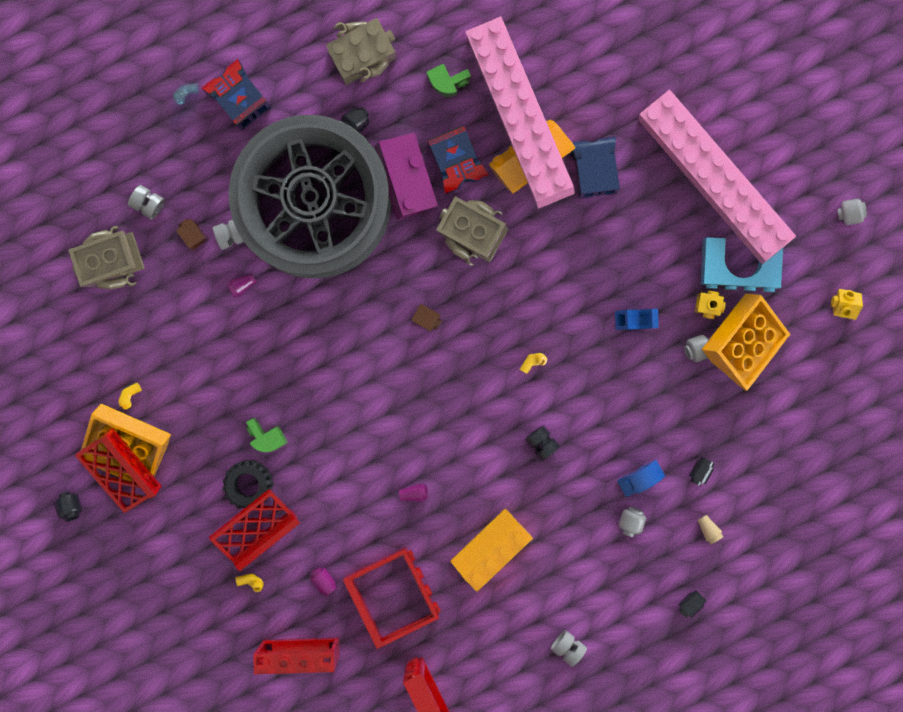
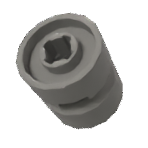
[128,185,165,220]
[213,219,244,250]
[551,630,587,667]

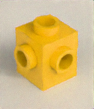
[831,289,863,320]
[694,291,726,319]

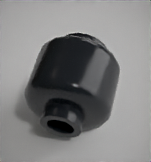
[341,106,369,133]
[54,492,83,522]

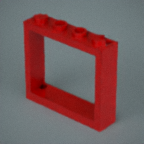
[343,547,441,649]
[253,638,340,674]
[403,657,450,712]

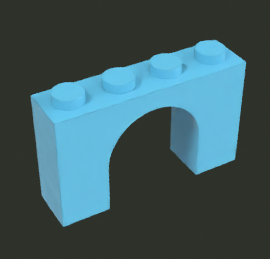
[700,237,783,292]

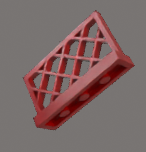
[75,428,162,513]
[209,488,300,571]

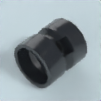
[525,425,560,461]

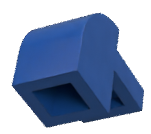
[615,309,659,330]
[617,460,665,497]

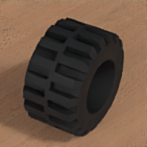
[222,460,274,509]

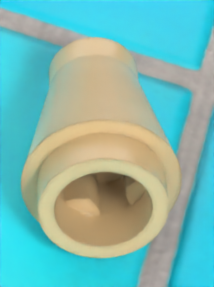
[698,515,723,545]

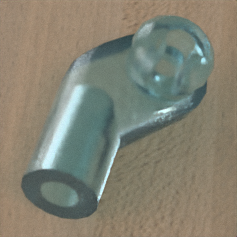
[173,83,199,105]

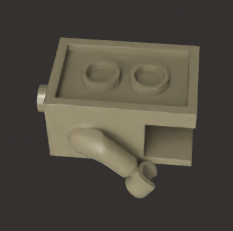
[326,18,396,85]
[436,196,509,266]
[68,226,145,290]

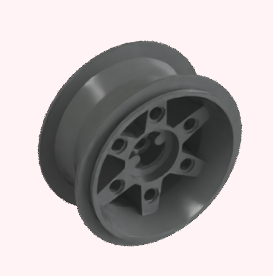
[229,115,391,279]

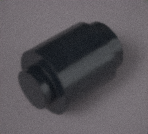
[689,456,715,486]
[678,590,706,618]

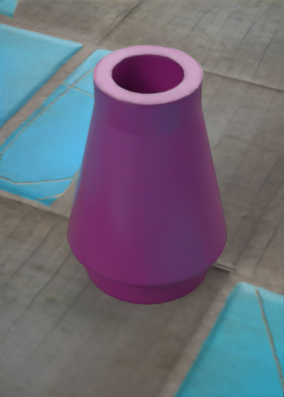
[227,273,257,298]
[399,483,428,502]

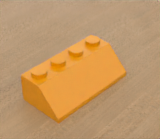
[488,119,575,194]
[450,508,533,592]

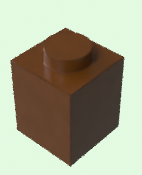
[176,219,208,250]
[411,304,442,332]

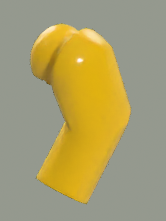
[520,353,547,374]
[118,382,142,409]
[236,573,264,592]

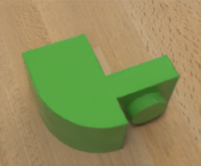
[426,64,471,97]
[246,418,288,452]

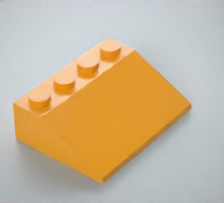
[701,293,790,391]
[81,404,171,481]

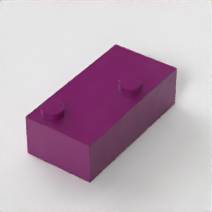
[373,133,438,220]

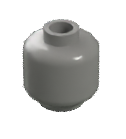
[838,199,867,225]
[684,335,710,362]
[618,507,646,537]

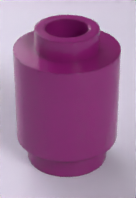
[310,567,337,596]

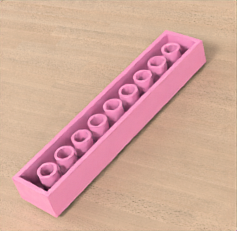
[465,17,575,209]
[638,89,796,265]

